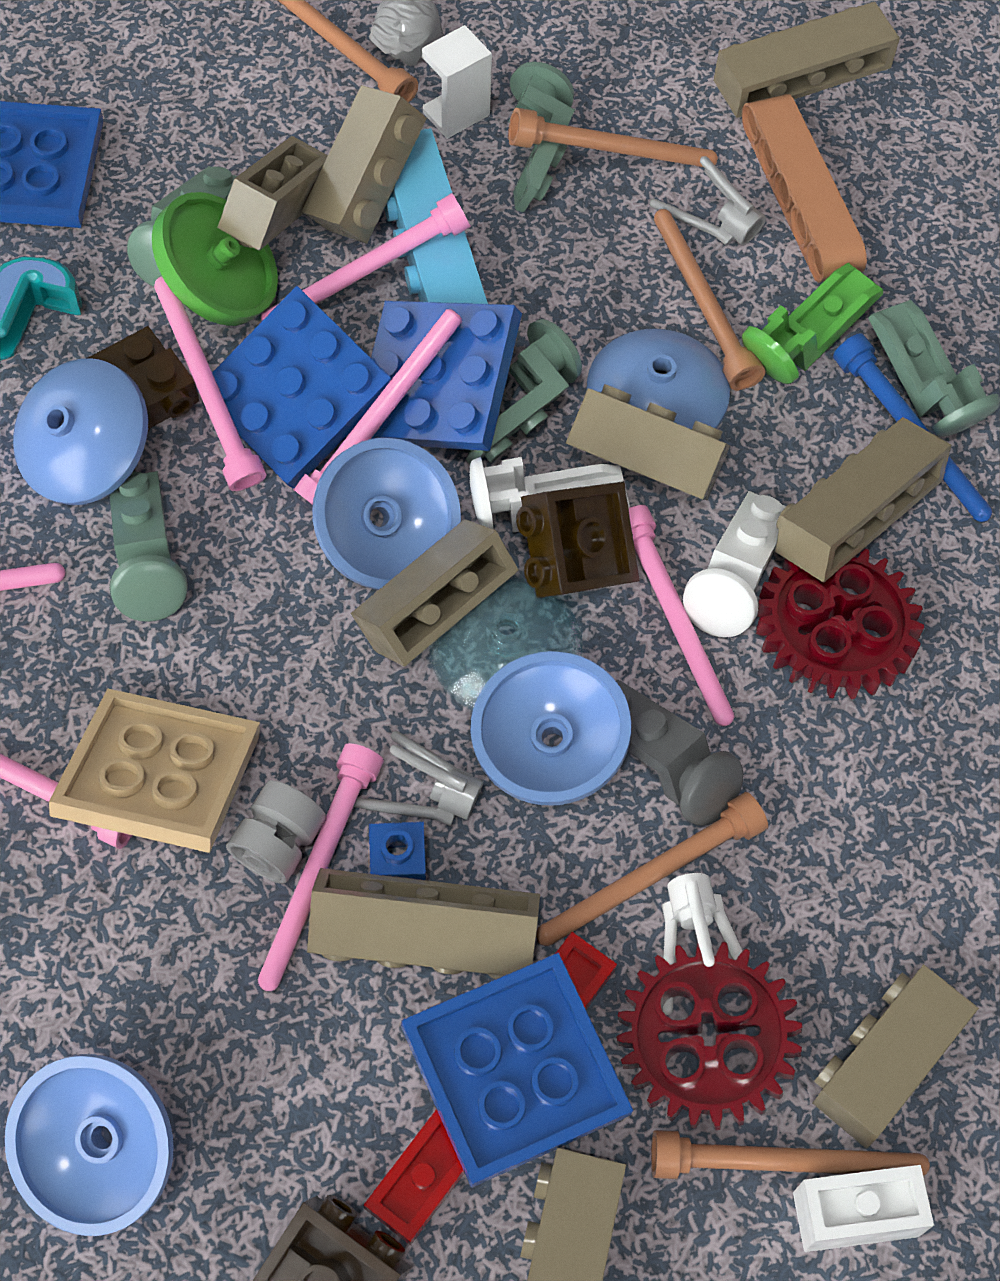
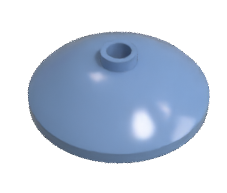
[586,329,730,429]
[13,359,148,505]
[312,438,461,590]
[471,651,631,806]
[5,1054,174,1236]

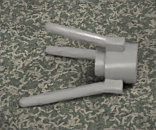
[649,156,766,246]
[353,731,484,826]

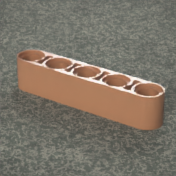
[742,94,867,283]

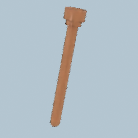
[278,0,418,102]
[508,108,718,167]
[654,209,766,391]
[536,792,768,946]
[651,1130,930,1179]

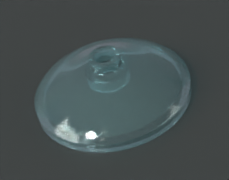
[429,576,583,710]

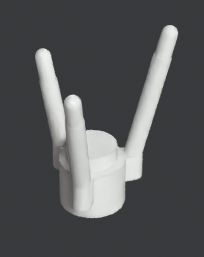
[662,873,749,1015]

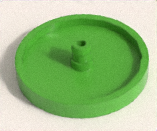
[152,192,278,326]

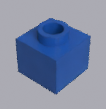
[369,822,426,880]

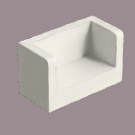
[422,25,492,139]
[793,1165,934,1252]

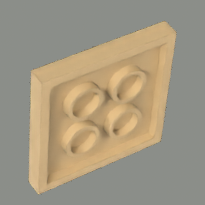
[49,688,260,853]

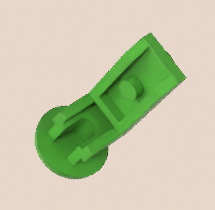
[742,263,883,384]

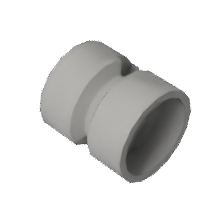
[226,780,326,884]

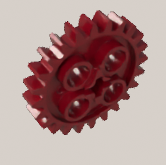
[755,548,924,699]
[616,942,803,1130]

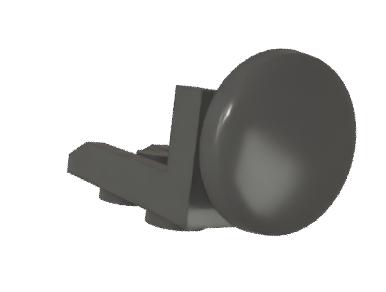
[616,679,744,826]

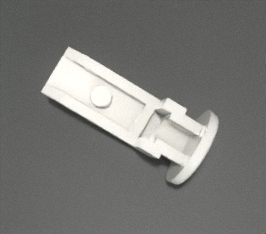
[470,457,630,532]
[683,491,786,637]

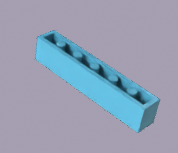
[384,128,488,304]

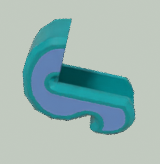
[0,256,82,360]

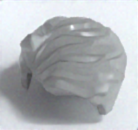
[369,0,444,66]

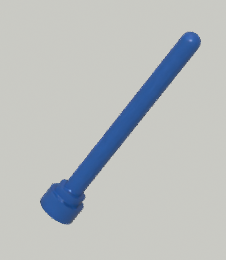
[833,333,992,522]

